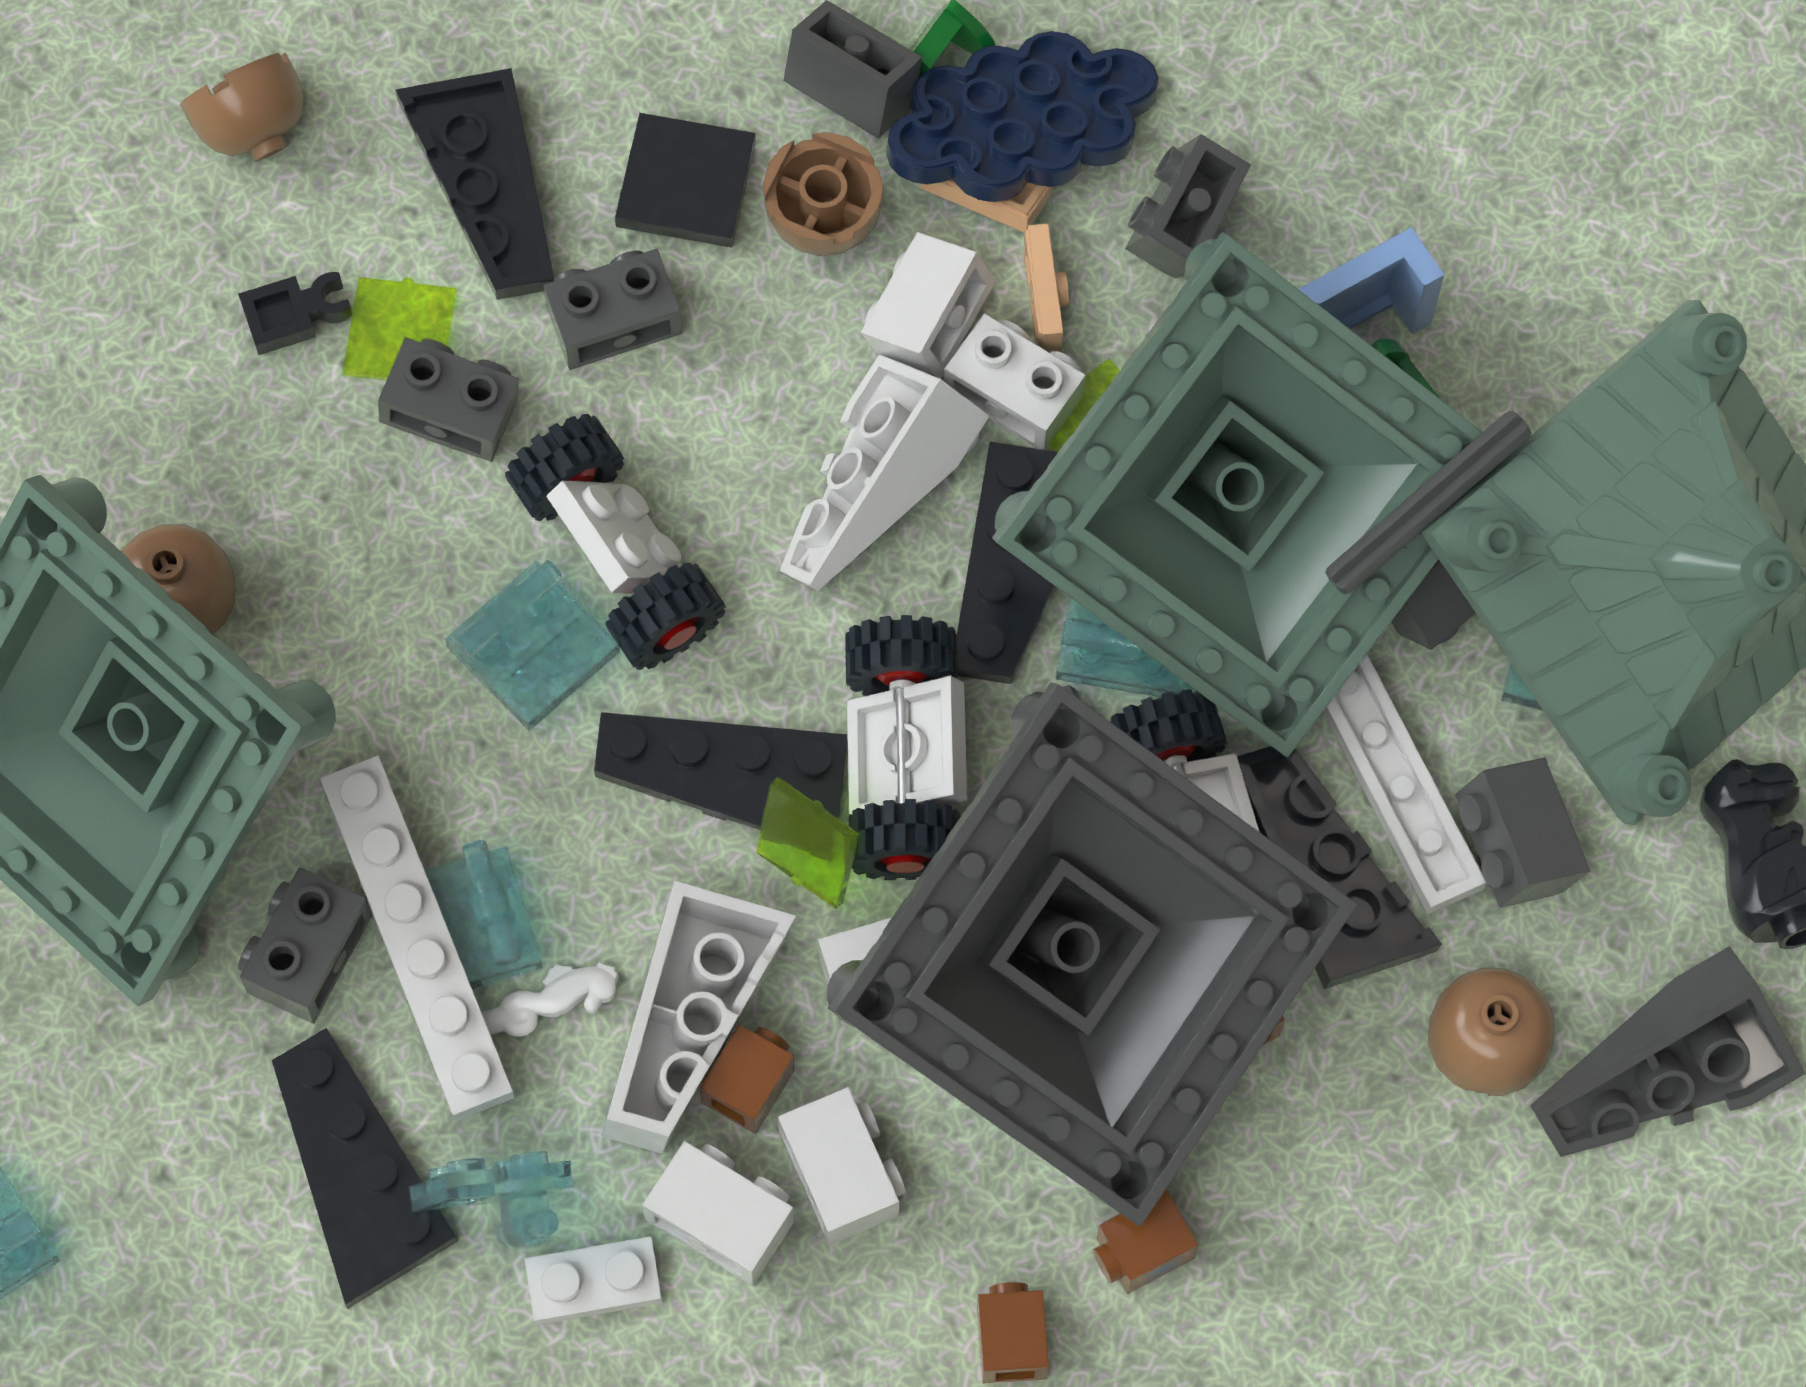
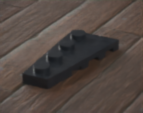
[395,68,554,300]
[956,442,1058,684]
[594,712,847,858]
[1237,746,1442,989]
[272,1028,458,1309]

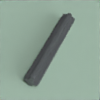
[1325,410,1532,594]

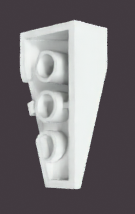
[779,354,990,591]

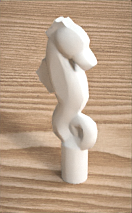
[481,962,619,1037]

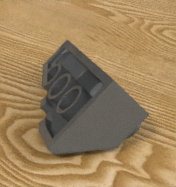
[1530,946,1806,1157]

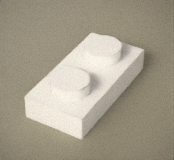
[524,1236,662,1325]

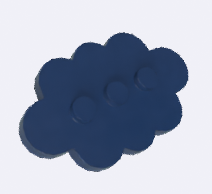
[886,31,1158,202]

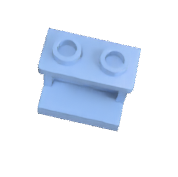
[1299,227,1444,334]

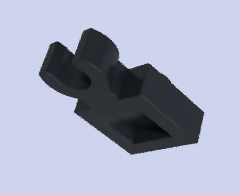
[238,272,353,355]

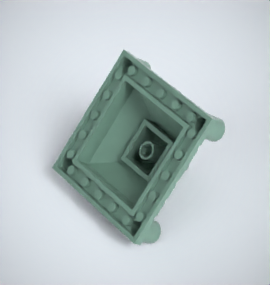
[992,232,1483,758]
[1420,300,1806,825]
[0,475,336,1006]

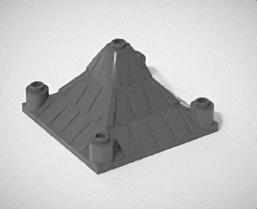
[827,682,1357,1227]

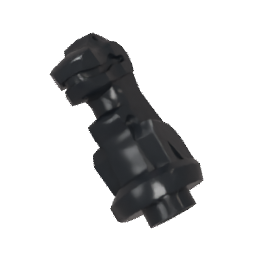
[1700,759,1806,949]

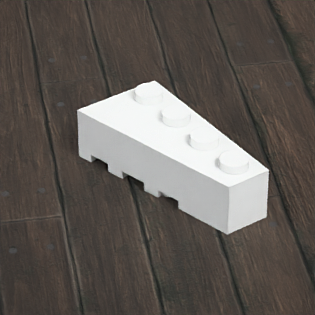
[601,881,796,1154]

